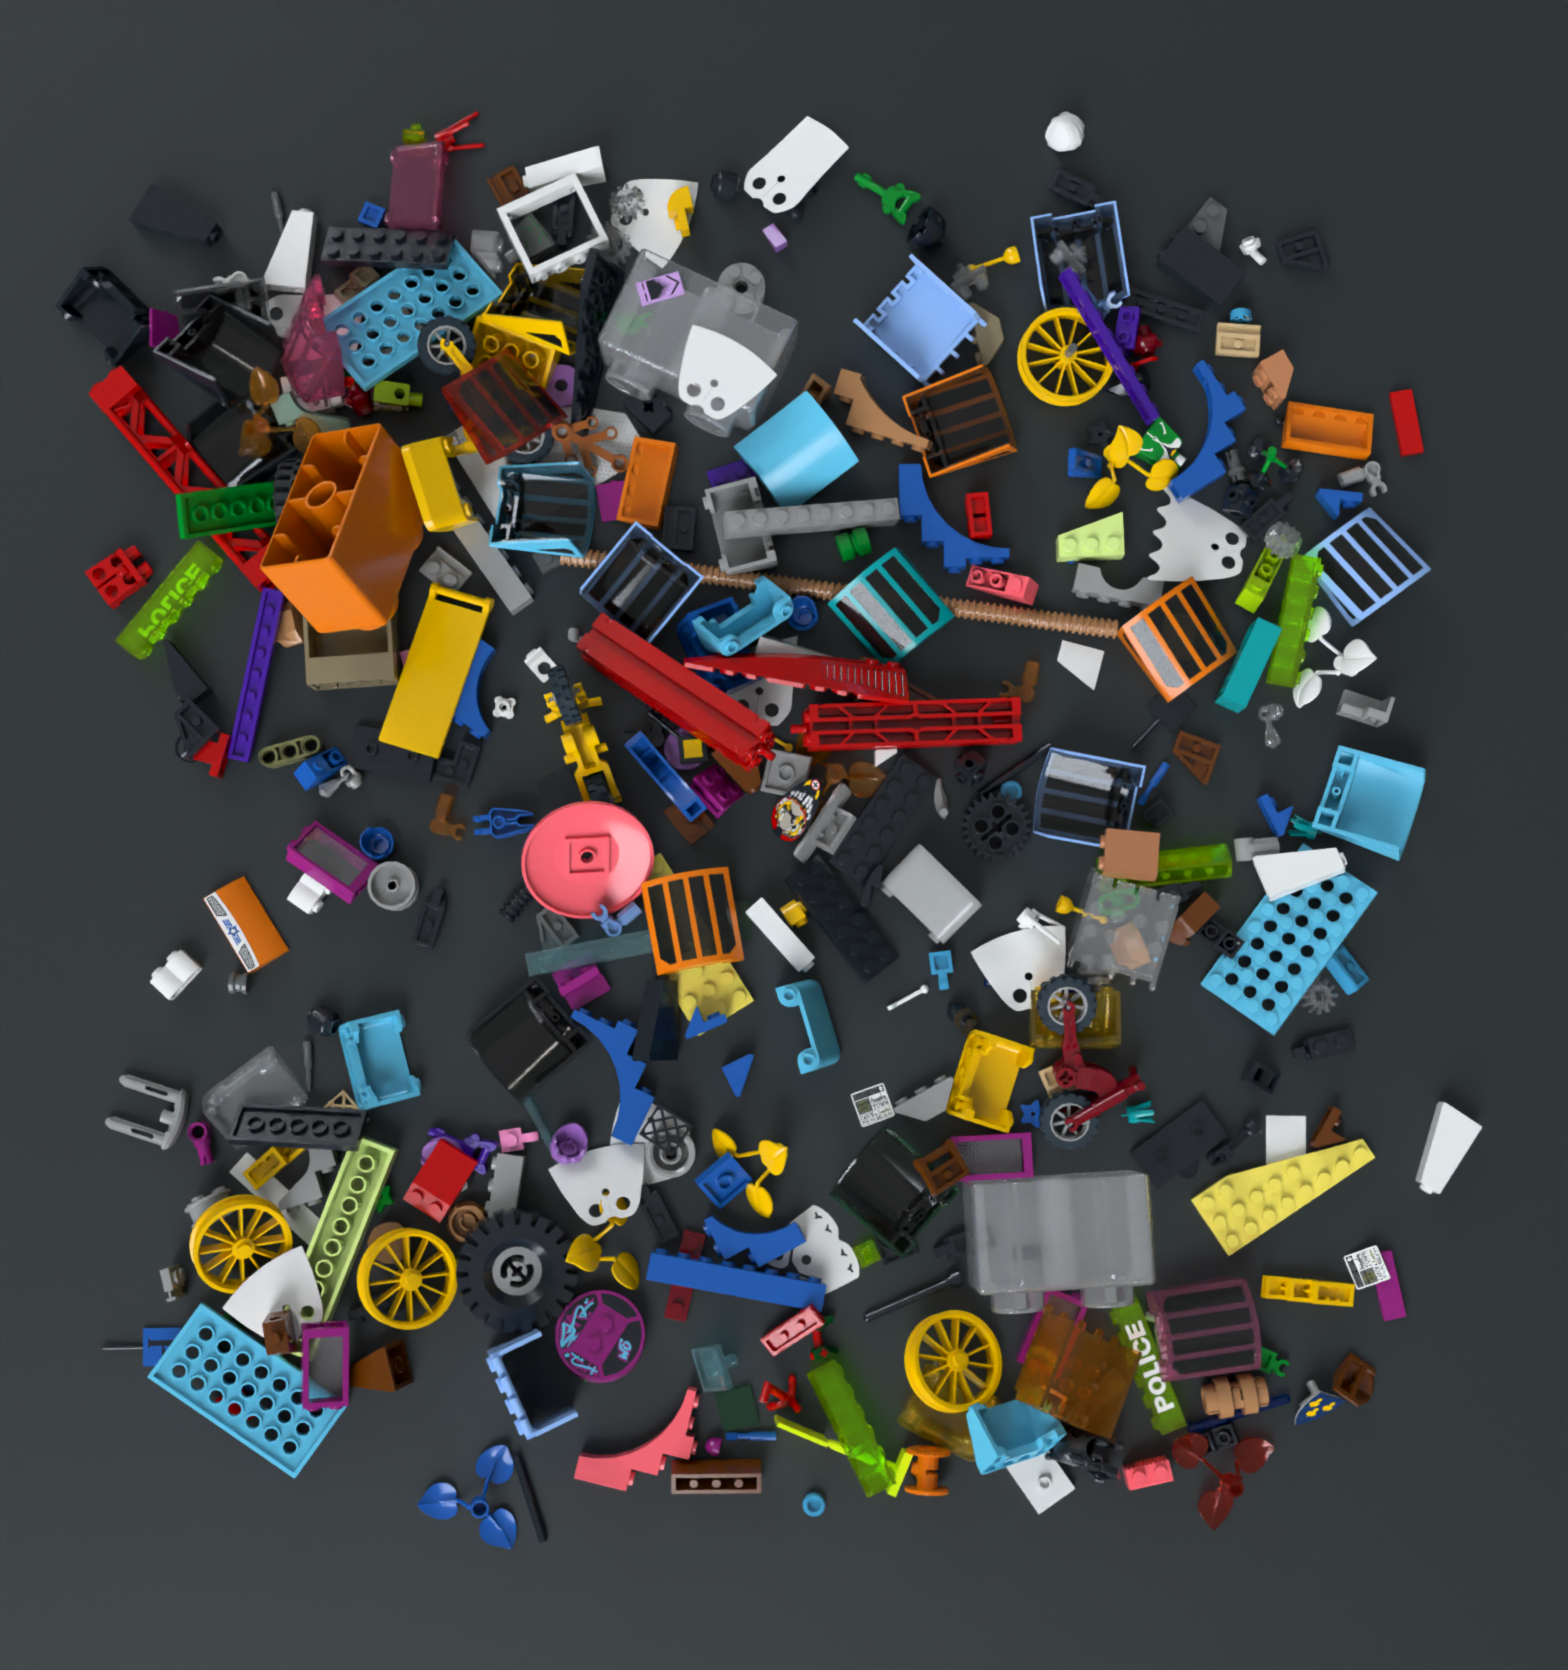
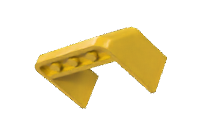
[401,436,479,532]

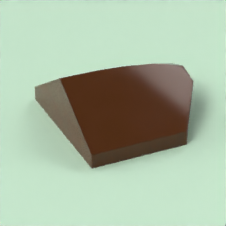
[1332,1352,1376,1407]

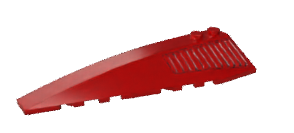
[683,653,909,705]

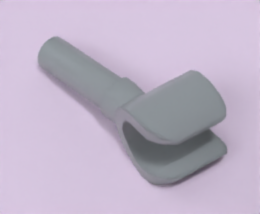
[568,628,582,642]

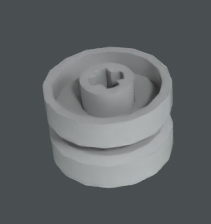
[368,861,420,911]

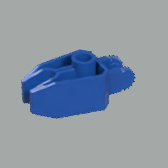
[473,808,535,840]

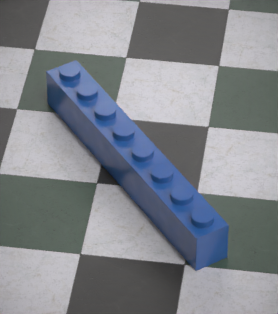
[645,1248,827,1312]

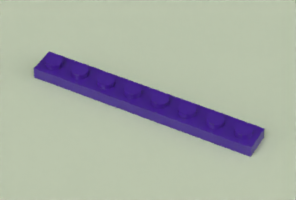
[1058,267,1160,426]
[227,587,285,763]

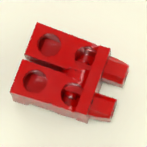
[84,545,154,609]

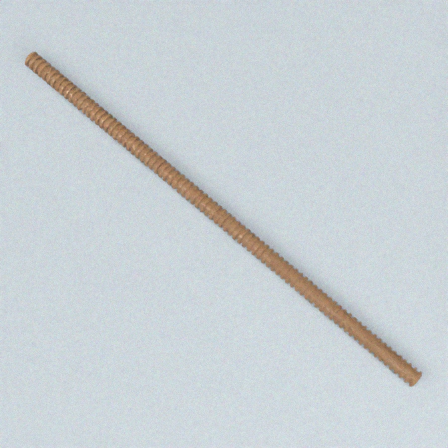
[560,548,1119,639]

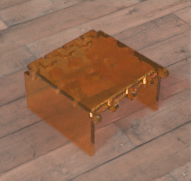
[1014,1304,1142,1439]

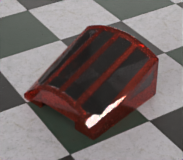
[440,348,568,465]

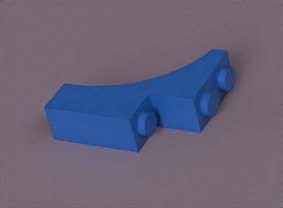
[452,639,497,739]
[624,731,707,822]
[703,1215,806,1267]

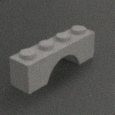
[1071,563,1164,613]

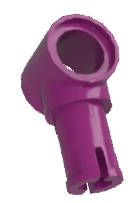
[187,1121,215,1166]

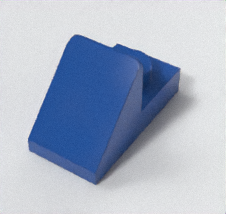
[1068,448,1102,478]
[1315,488,1363,520]
[1256,793,1293,838]
[685,1006,728,1039]

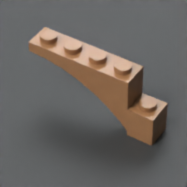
[833,368,933,453]

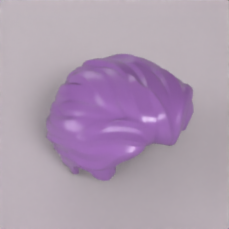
[550,1122,588,1165]

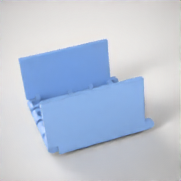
[853,253,988,387]
[486,1327,578,1440]

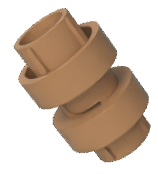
[1201,1372,1269,1419]

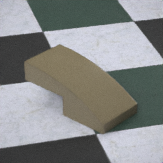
[334,267,380,304]

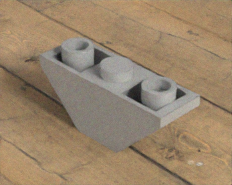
[893,1074,954,1121]

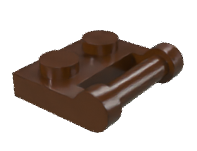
[913,1139,970,1196]

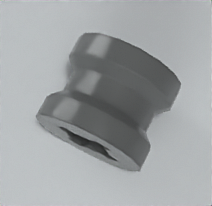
[228,972,251,994]

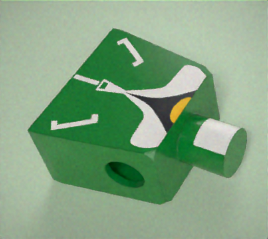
[1134,417,1187,469]

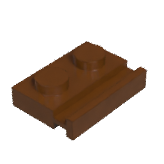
[486,165,530,206]
[663,803,715,846]

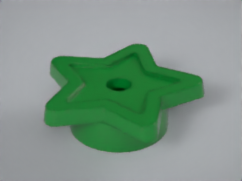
[376,1185,394,1213]

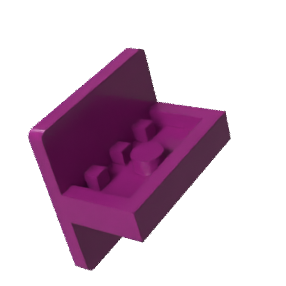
[689,764,744,819]
[552,952,611,1011]

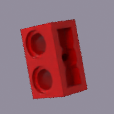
[965,492,993,541]

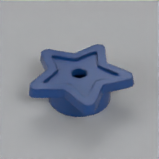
[1020,1099,1040,1128]

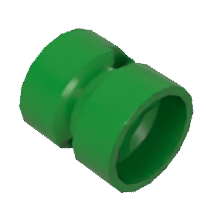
[835,526,872,562]

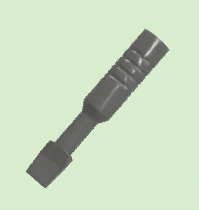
[271,191,284,235]
[303,1041,313,1091]

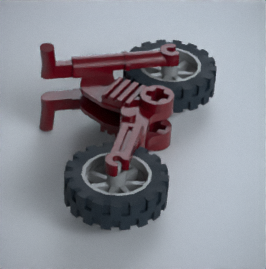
[1036,974,1146,1151]

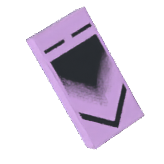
[636,271,685,306]

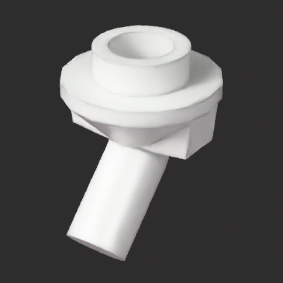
[1239,236,1267,266]

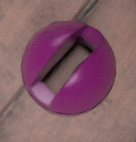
[705,1437,722,1457]

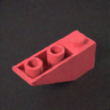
[965,565,1039,605]

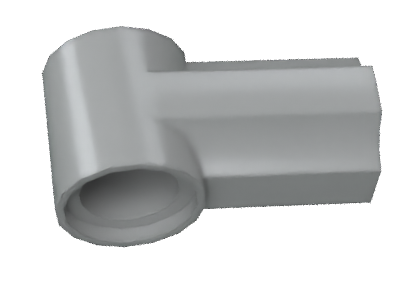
[1234,837,1280,862]

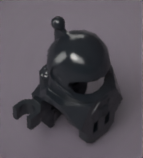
[1045,1427,1124,1486]

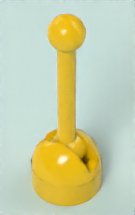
[968,246,1020,273]
[1055,895,1108,924]

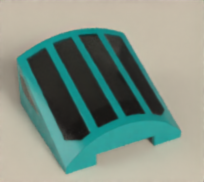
[828,547,955,664]

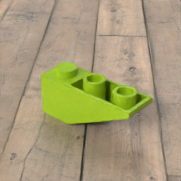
[1235,544,1285,613]

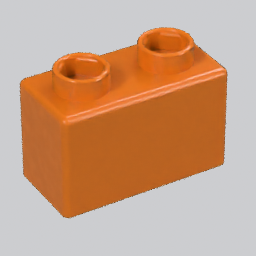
[260,423,424,633]

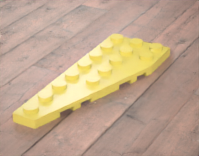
[648,853,754,1036]
[1190,1139,1375,1256]

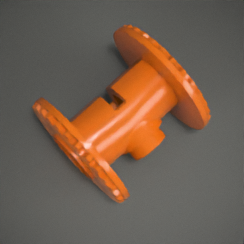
[904,1445,951,1496]

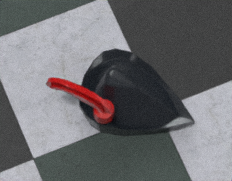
[1101,356,1159,400]

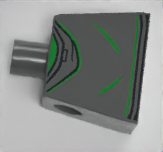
[503,212,558,265]

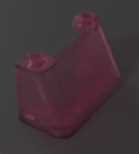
[385,141,449,230]

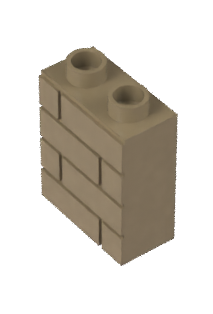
[303,610,401,691]

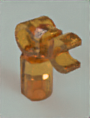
[999,661,1041,703]
[430,793,466,841]

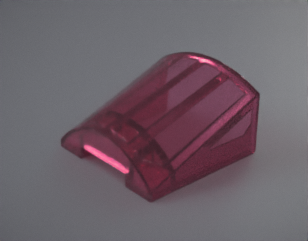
[282,274,345,403]

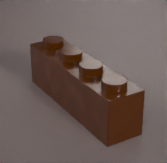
[671,1459,761,1494]

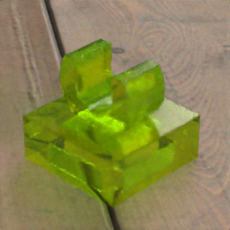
[402,124,427,151]
[852,1239,881,1269]

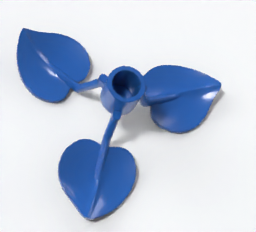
[417,1445,517,1550]

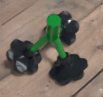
[1245,438,1304,491]

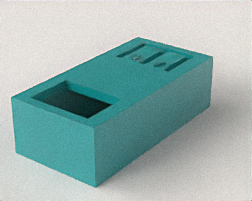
[1215,617,1282,713]

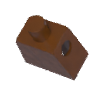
[262,1309,298,1356]

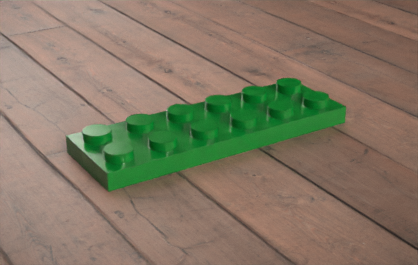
[175,480,277,539]

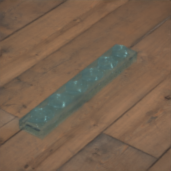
[525,930,659,977]

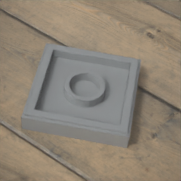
[760,749,813,796]

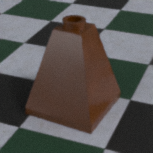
[709,748,761,794]
[349,1339,414,1392]

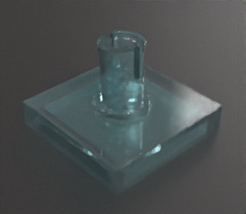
[691,1344,738,1392]

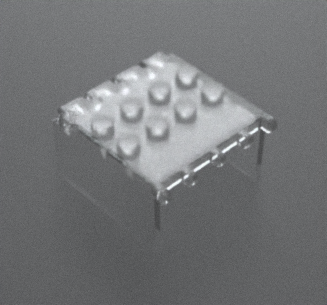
[1067,867,1181,991]

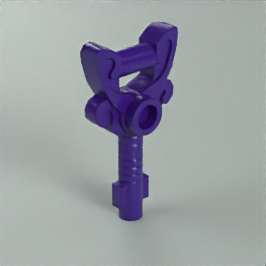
[428,1127,499,1175]

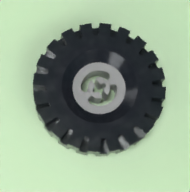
[456,1207,578,1333]

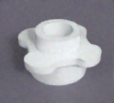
[493,696,516,719]

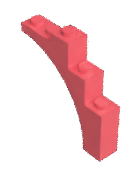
[574,1386,700,1491]

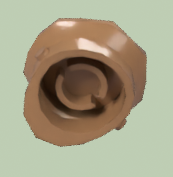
[447,1201,488,1242]
[367,1221,411,1264]

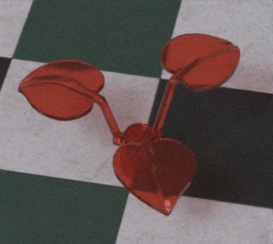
[1172,1433,1275,1530]

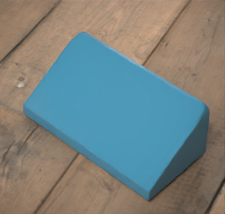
[1325,945,1370,995]

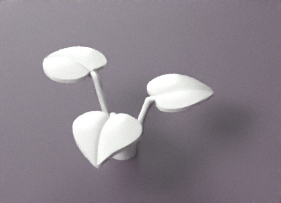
[1293,606,1377,708]

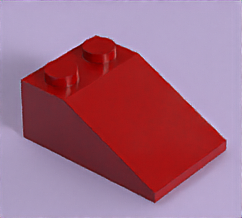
[403,1138,479,1223]

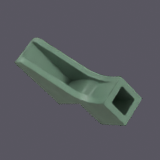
[269,391,352,442]

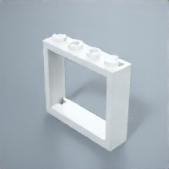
[497,173,610,284]

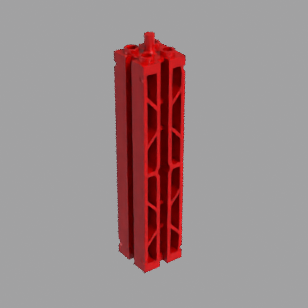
[576,612,776,773]
[790,697,1022,752]

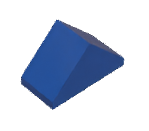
[722,1054,754,1097]

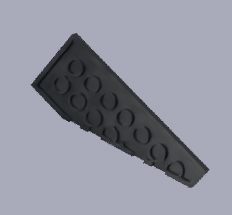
[571,248,625,436]

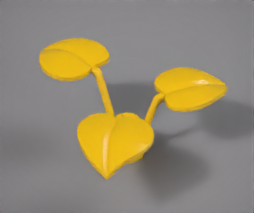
[1085,425,1179,509]
[712,1128,788,1219]
[566,1189,639,1290]

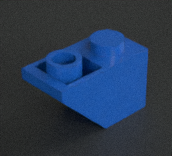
[293,746,348,791]

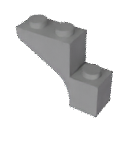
[278,1149,340,1213]

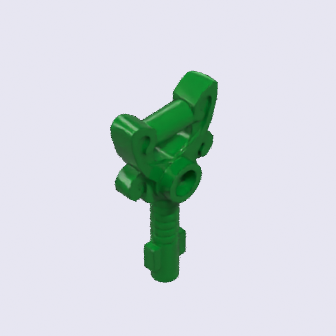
[854,172,921,225]

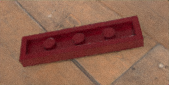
[664,1229,706,1322]

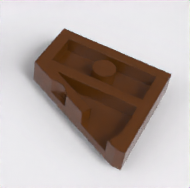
[1171,731,1221,785]

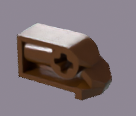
[1163,891,1220,946]

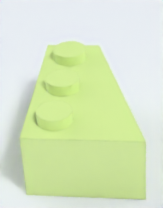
[1056,512,1125,562]

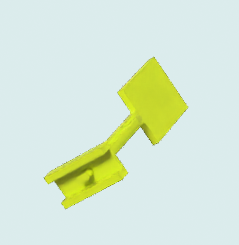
[774,1414,913,1497]

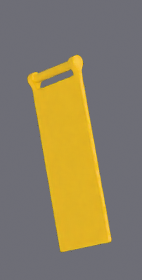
[379,582,494,759]

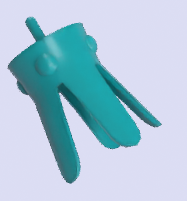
[1287,814,1322,840]
[1121,1100,1155,1124]

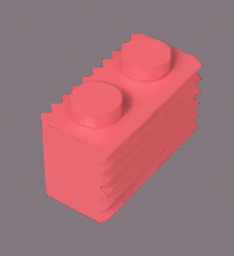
[1122,1455,1174,1491]

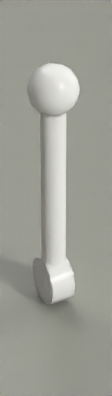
[887,985,929,1010]

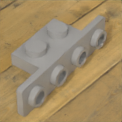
[794,782,857,864]

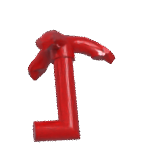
[759,1374,802,1414]

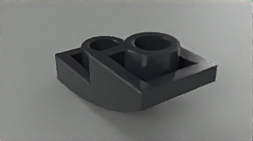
[1196,917,1245,960]
[1188,1421,1240,1460]

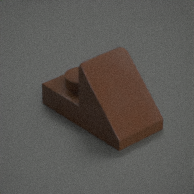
[1308,1106,1346,1148]

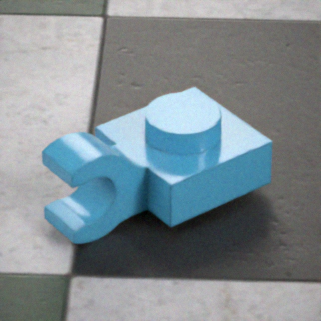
[928,950,953,990]

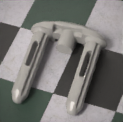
[105,1074,189,1150]

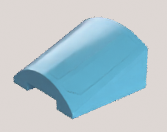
[734,390,859,507]
[1312,745,1426,861]

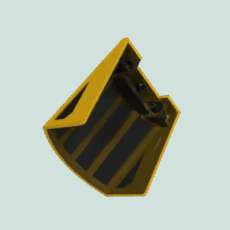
[482,263,585,355]

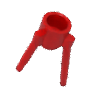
[434,111,485,153]

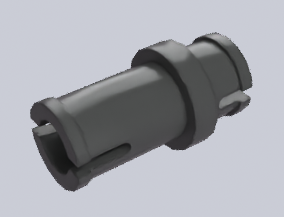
[1224,449,1246,485]

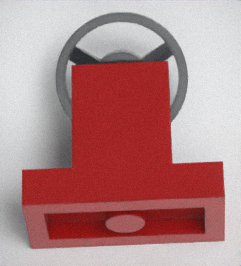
[175,733,232,779]

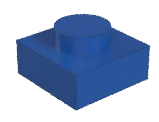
[357,201,387,228]

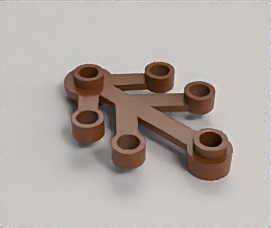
[552,415,629,477]

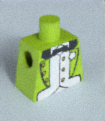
[373,380,423,413]

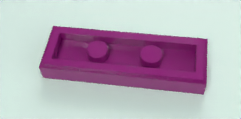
[1375,1250,1406,1321]

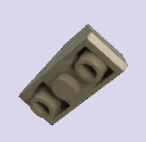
[969,303,1004,368]

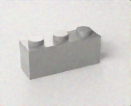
[484,1152,526,1218]

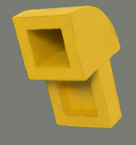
[667,186,694,237]

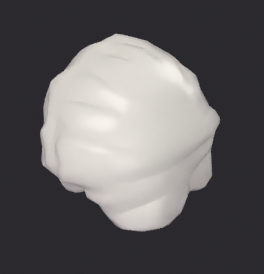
[1045,112,1085,151]

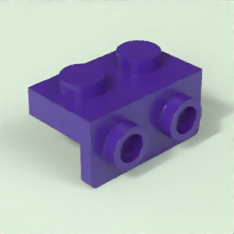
[1114,307,1141,357]

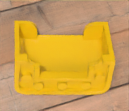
[946,1030,1035,1134]

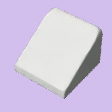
[874,748,897,767]

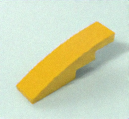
[242,1147,306,1190]
[1261,1275,1355,1307]

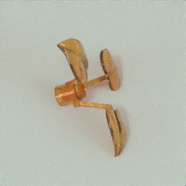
[238,367,321,458]
[796,733,886,830]

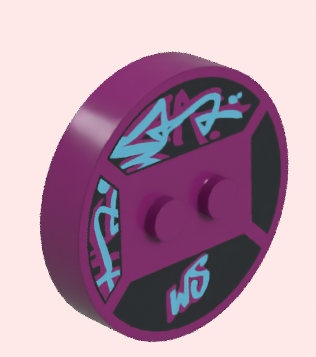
[555,1290,646,1383]

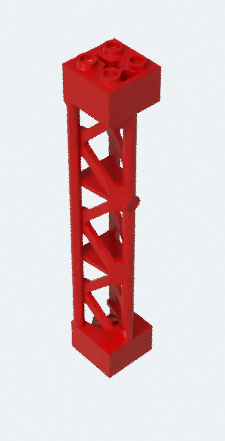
[88,366,276,593]

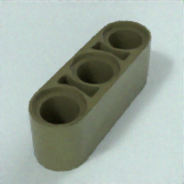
[258,735,324,769]

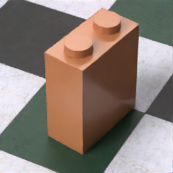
[1098,828,1160,882]

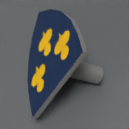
[1295,1380,1346,1425]

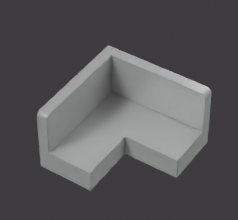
[1336,689,1395,728]

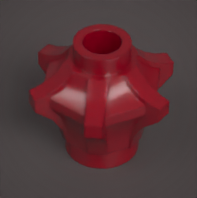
[1129,325,1163,359]
[342,384,374,417]

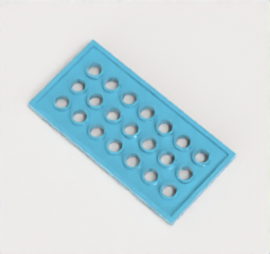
[311,239,503,392]
[1201,843,1378,1036]
[147,1302,347,1479]

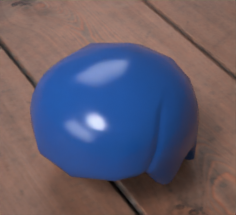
[787,596,819,631]
[359,827,395,860]

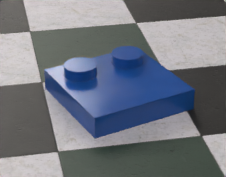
[694,1152,753,1209]

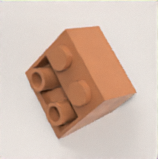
[1252,350,1294,411]

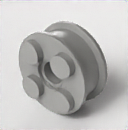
[718,263,765,315]
[646,1129,696,1178]
[184,1186,236,1229]

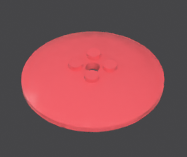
[521,801,654,919]

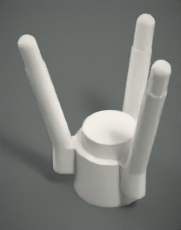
[1016,907,1066,944]

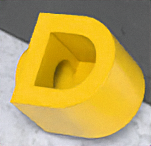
[780,900,808,928]

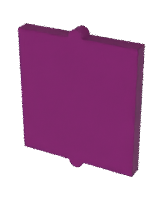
[149,308,179,348]
[596,480,625,523]

